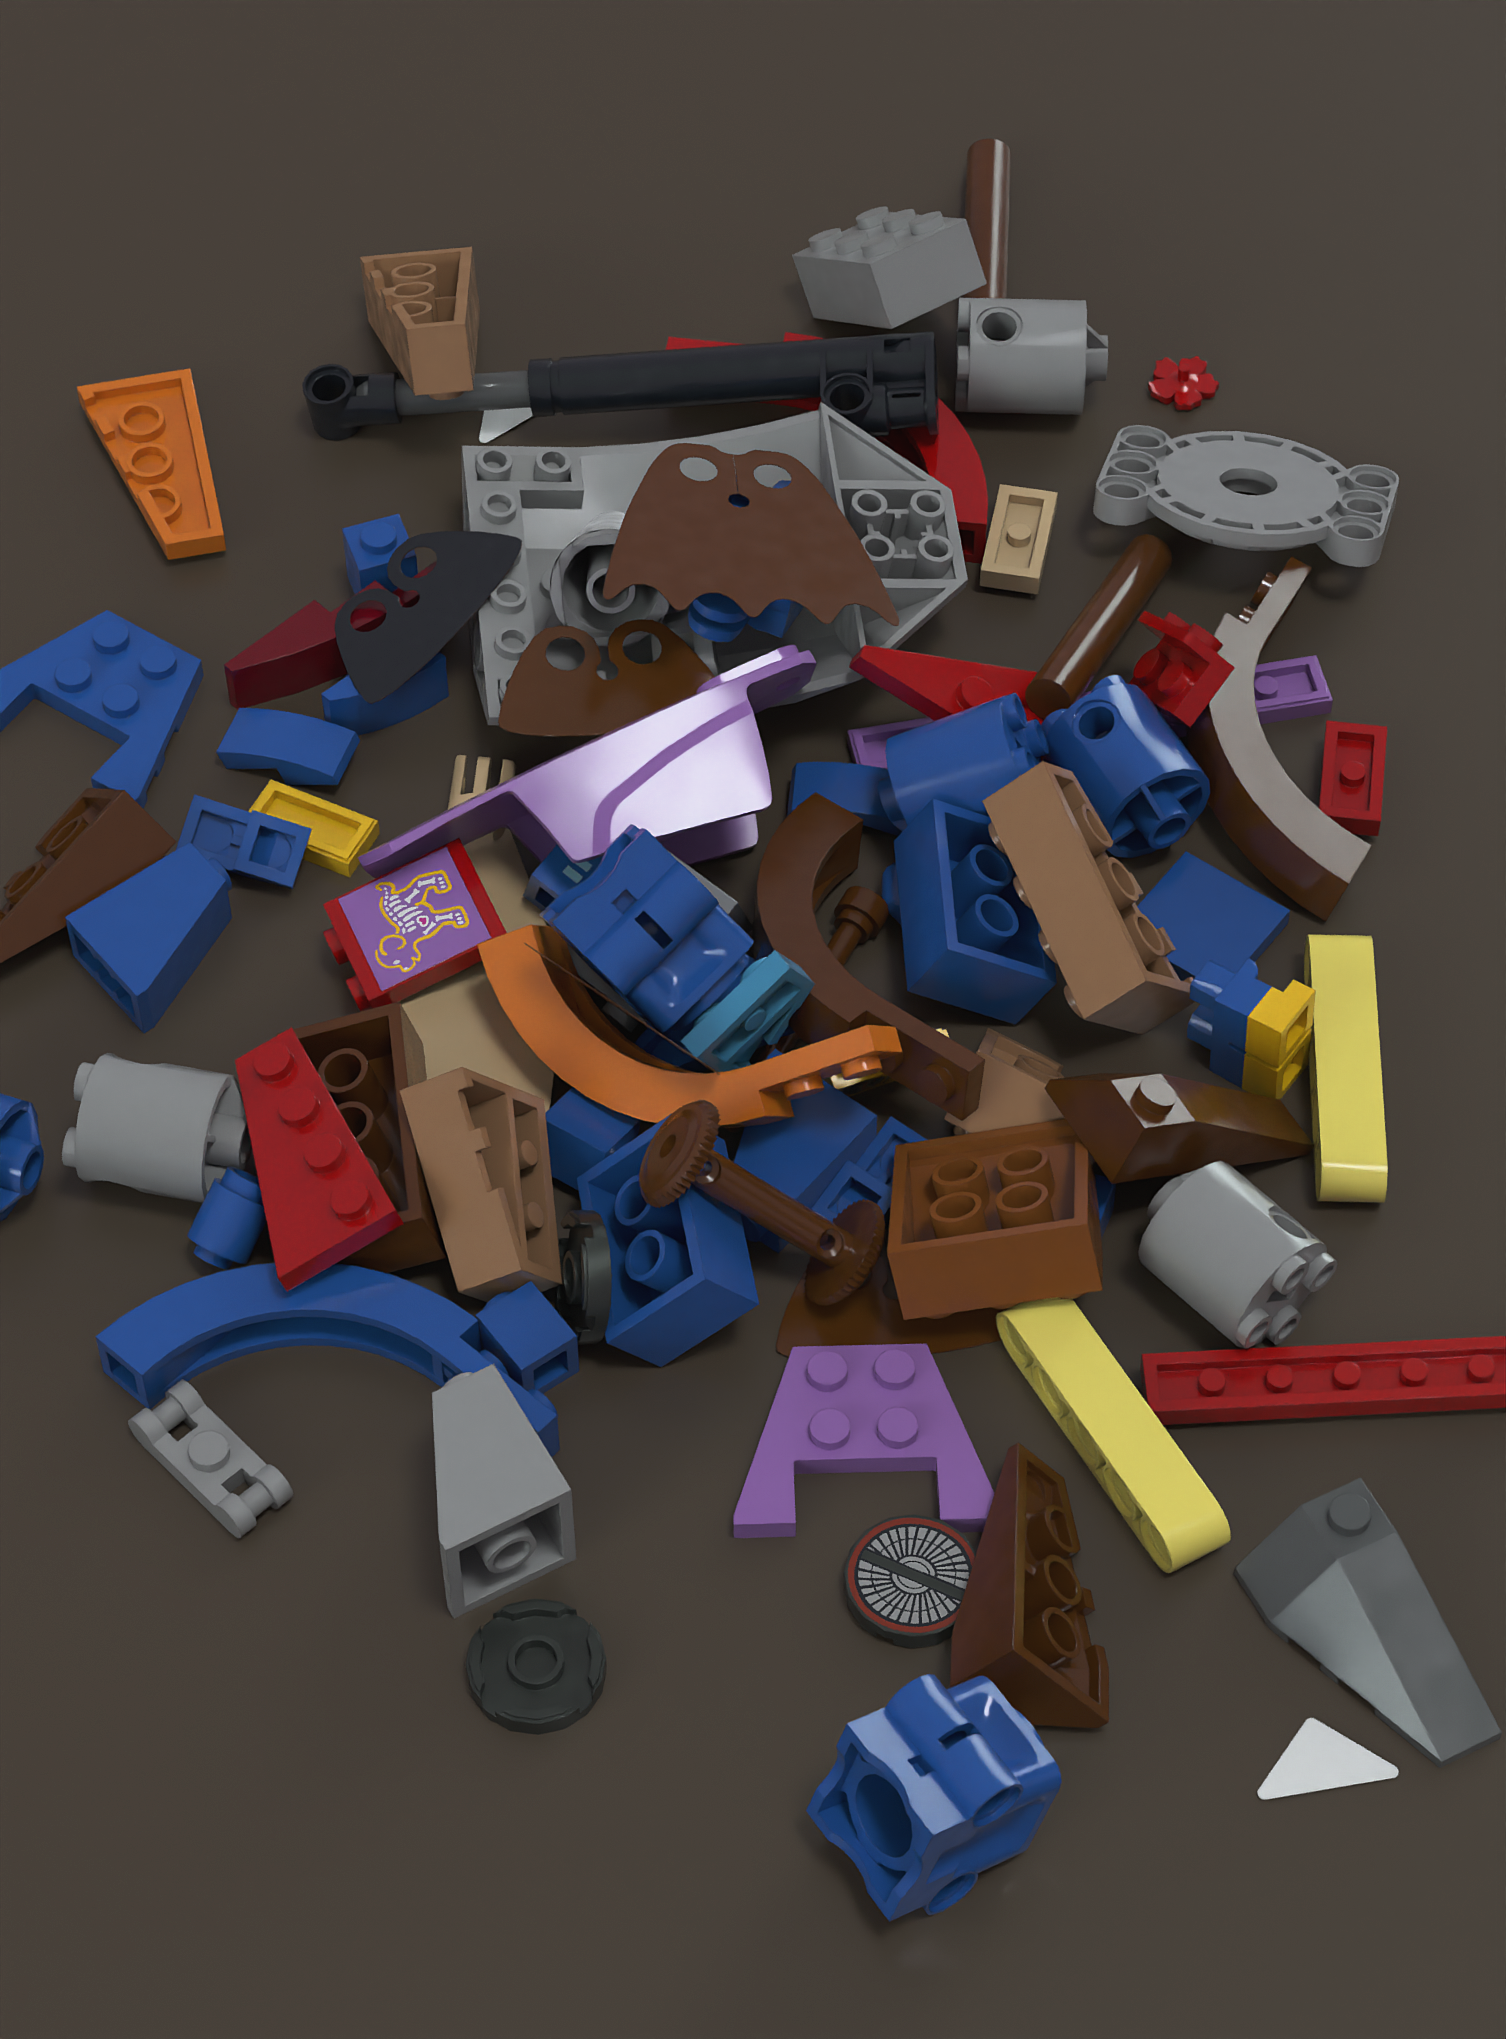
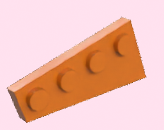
[76,368,226,560]

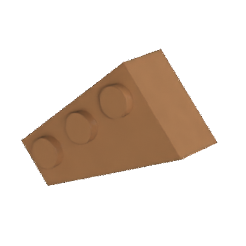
[400,1067,562,1302]

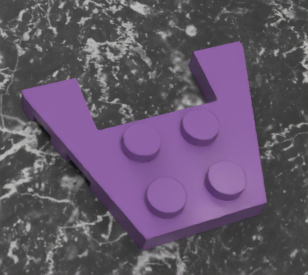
[733,1344,995,1538]

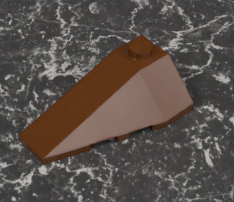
[0,788,176,963]
[1045,1073,1314,1184]
[950,1442,1109,1728]

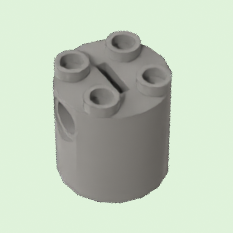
[955,298,1108,415]
[62,1053,252,1203]
[1138,1161,1338,1348]

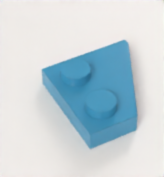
[681,950,815,1072]

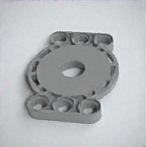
[1093,425,1399,567]

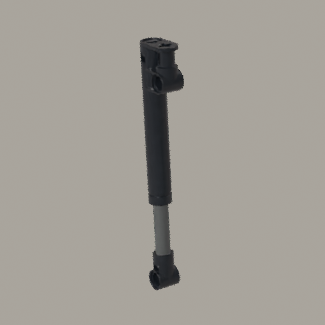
[302,331,939,441]

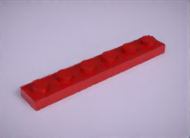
[1140,1336,1506,1425]

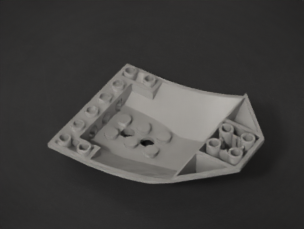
[461,402,968,725]

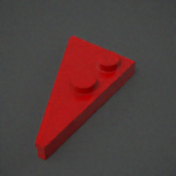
[849,645,1044,761]

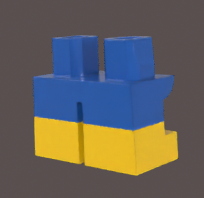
[1187,958,1316,1100]

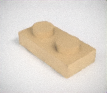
[980,484,1058,594]

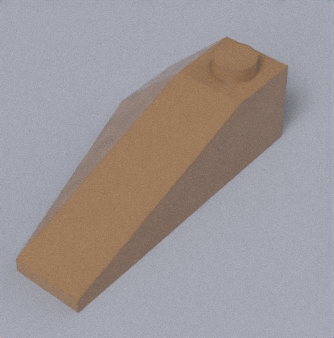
[944,1028,1189,1174]

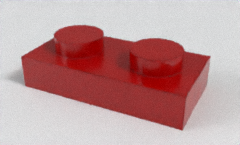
[1318,720,1387,837]

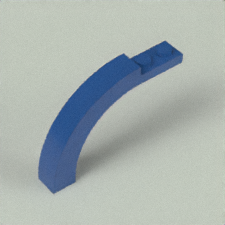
[95,1263,560,1457]

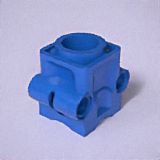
[540,824,754,1033]
[806,1674,1061,1922]

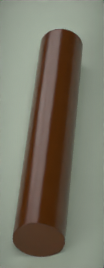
[962,138,1011,299]
[1025,534,1173,719]

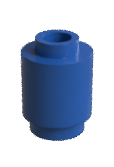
[187,1166,267,1270]

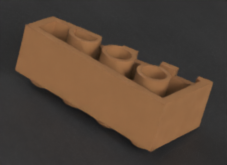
[360,247,480,400]
[982,761,1195,1035]

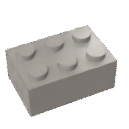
[792,206,987,329]

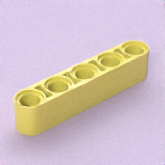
[1304,934,1388,1203]
[996,1297,1231,1573]

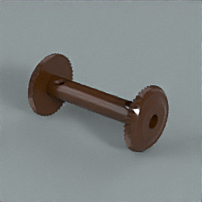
[639,1100,885,1306]

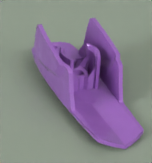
[358,645,817,878]

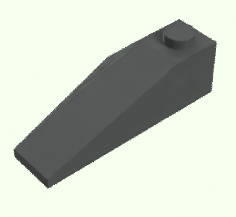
[1234,1477,1502,1768]

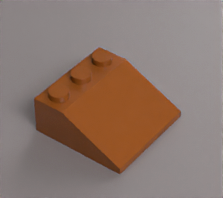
[887,1119,1103,1320]

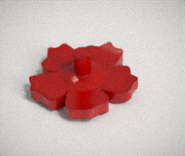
[1148,356,1219,410]

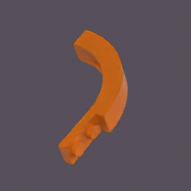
[477,924,902,1128]

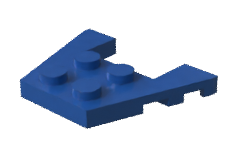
[0,610,204,809]

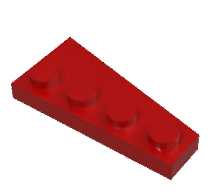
[235,1027,404,1291]

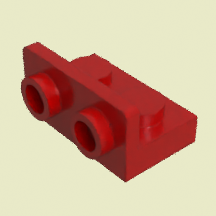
[1128,610,1235,727]

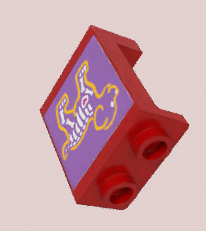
[323,838,507,1012]

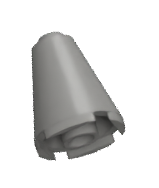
[550,511,669,647]

